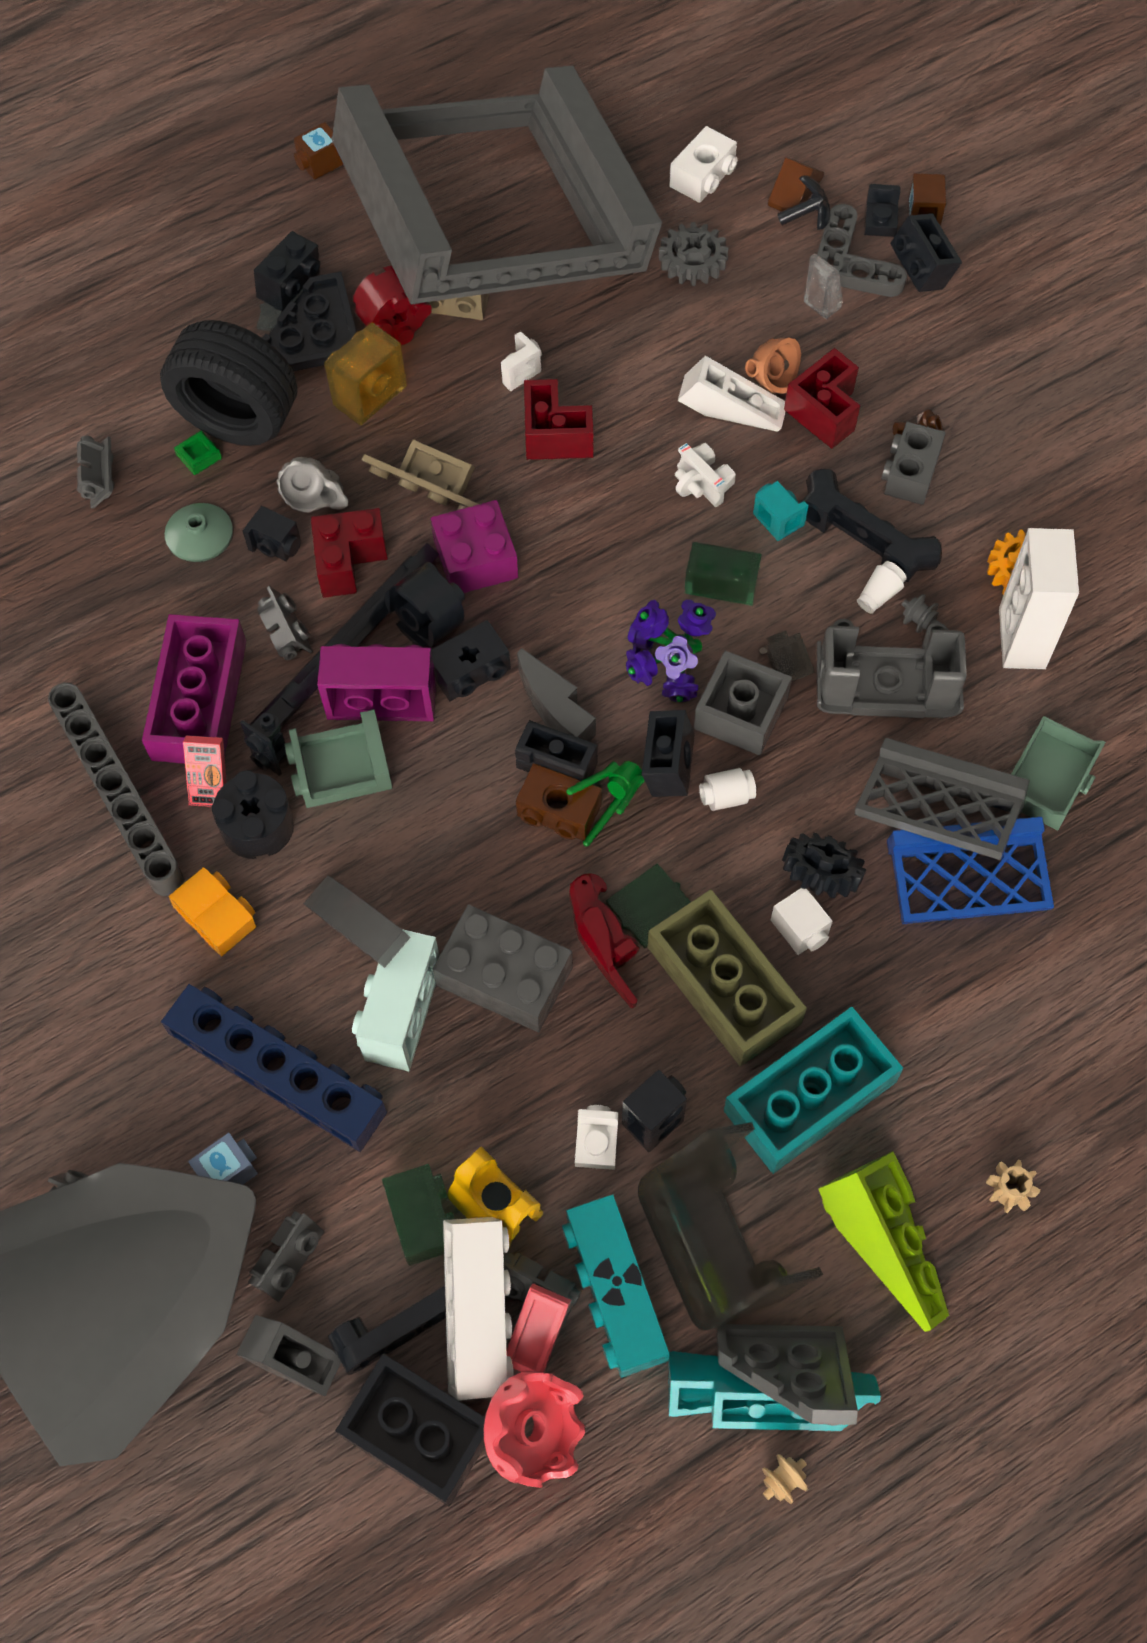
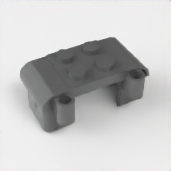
[817,619,967,718]

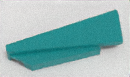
[668,1351,881,1431]

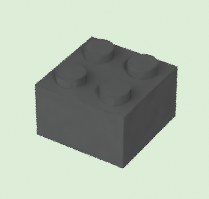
[694,651,792,756]

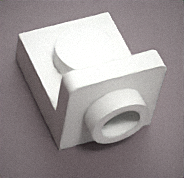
[501,331,542,391]
[575,1105,618,1170]

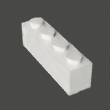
[443,1217,513,1400]

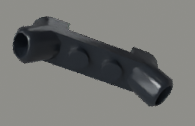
[799,468,942,583]

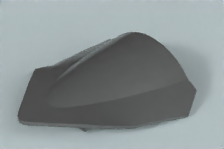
[0,1163,256,1466]

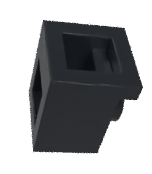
[242,505,301,561]

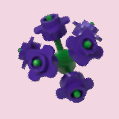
[626,600,716,702]

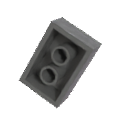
[432,904,573,1033]

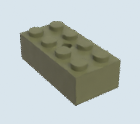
[647,889,807,1067]

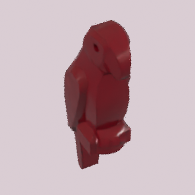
[569,873,640,1008]

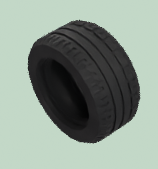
[160,320,298,446]

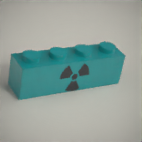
[562,1194,670,1378]

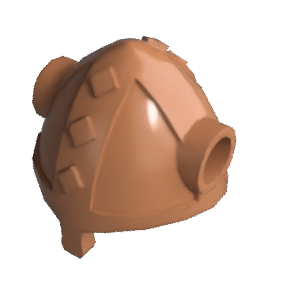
[745,337,801,394]

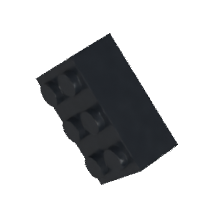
[335,1354,485,1507]

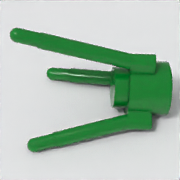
[566,761,645,847]

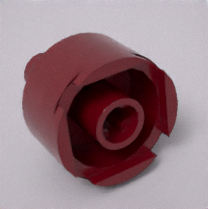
[353,266,432,345]

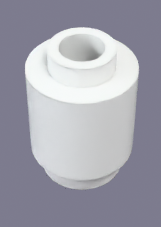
[699,768,756,811]

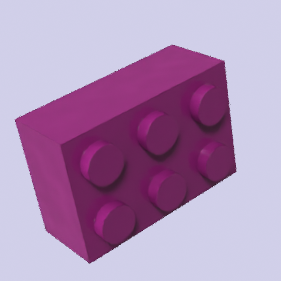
[317,644,436,721]

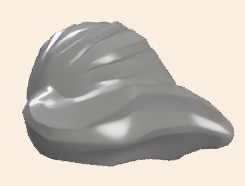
[276,457,348,512]

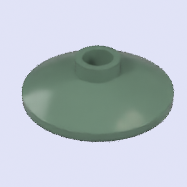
[164,503,233,562]

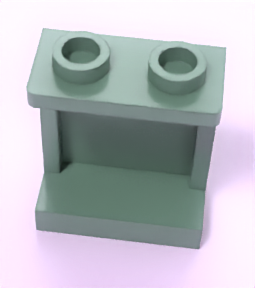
[285,710,393,808]

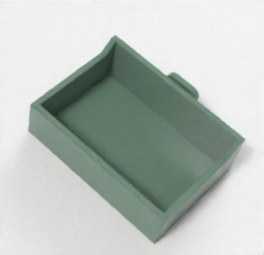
[1011,716,1106,831]

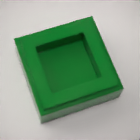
[174,431,222,476]

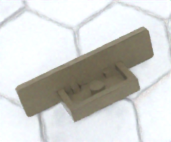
[362,439,479,510]

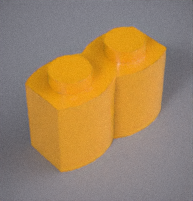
[168,867,256,957]

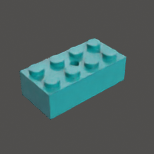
[724,1007,904,1174]

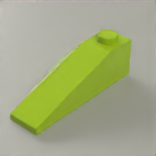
[818,1151,949,1332]

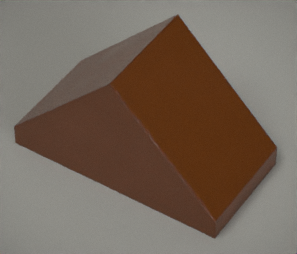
[768,158,824,212]

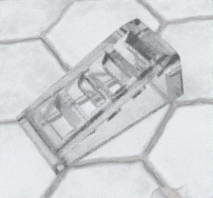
[804,253,843,319]

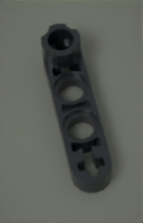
[327,1286,446,1375]

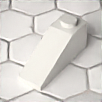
[678,356,786,432]

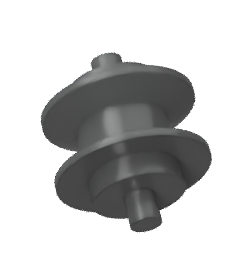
[902,594,940,633]

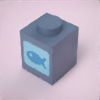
[188,1132,258,1185]

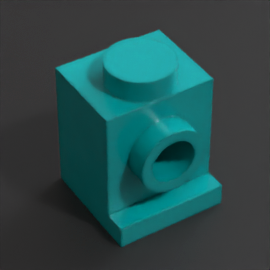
[753,481,808,541]

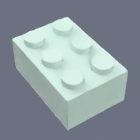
[352,929,440,1072]

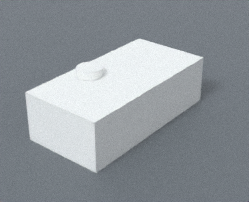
[999,528,1079,669]

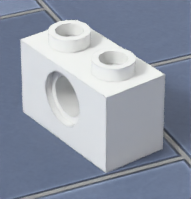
[670,126,738,203]

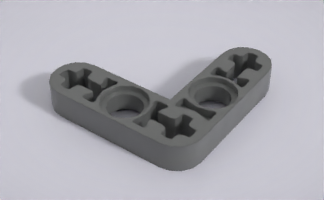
[814,204,907,297]

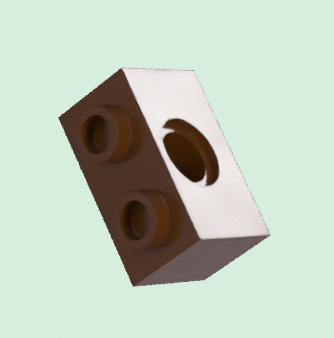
[516,763,602,841]

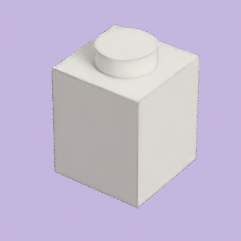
[771,888,832,955]

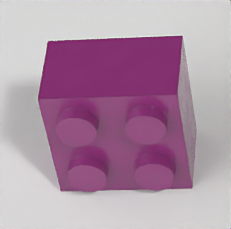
[430,500,518,593]

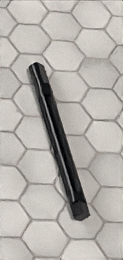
[250,543,439,728]

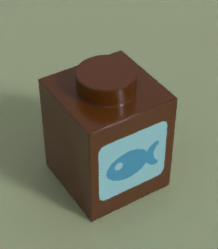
[294,122,344,180]
[909,173,946,226]

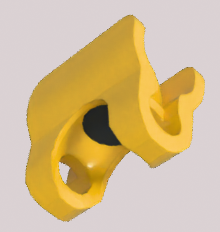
[448,1146,543,1248]

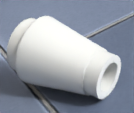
[857,561,907,614]

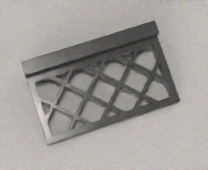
[854,738,1030,860]

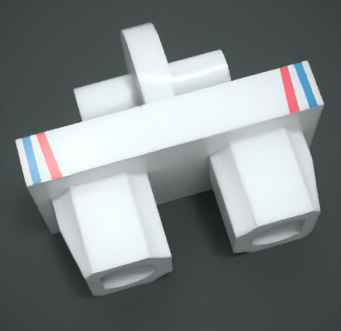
[675,443,736,507]

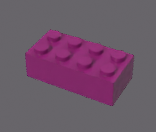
[142,614,247,763]

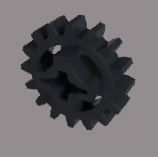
[782,832,866,898]

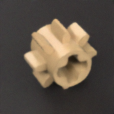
[986,1160,1040,1213]

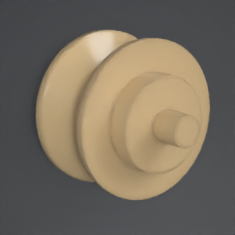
[762,1454,808,1504]

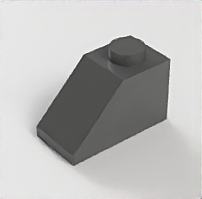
[236,1315,341,1396]

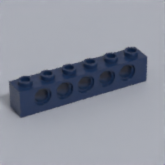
[161,984,387,1153]

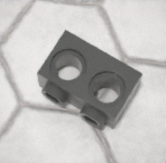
[881,421,946,505]

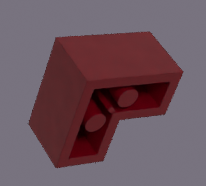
[784,348,861,449]
[524,379,593,460]
[311,508,388,598]

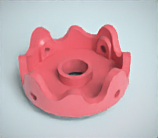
[484,1371,585,1488]

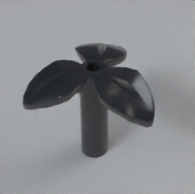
[778,175,831,230]

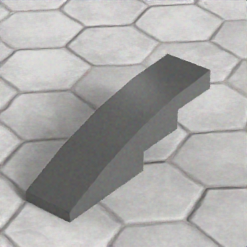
[303,875,410,968]

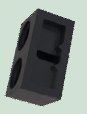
[622,1070,687,1153]

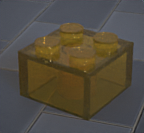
[324,322,407,426]

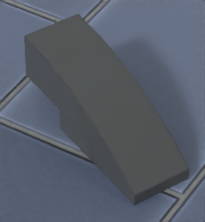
[517,648,596,742]

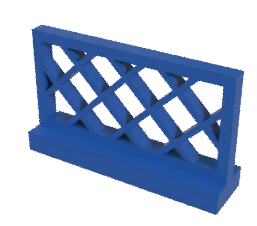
[887,817,1054,924]

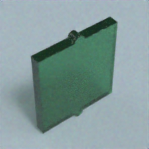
[606,863,691,949]

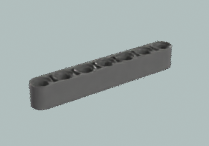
[48,683,184,896]

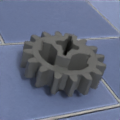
[659,222,728,286]

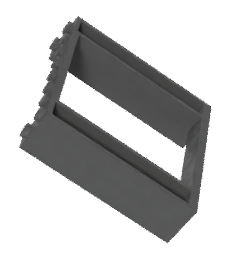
[332,65,662,304]

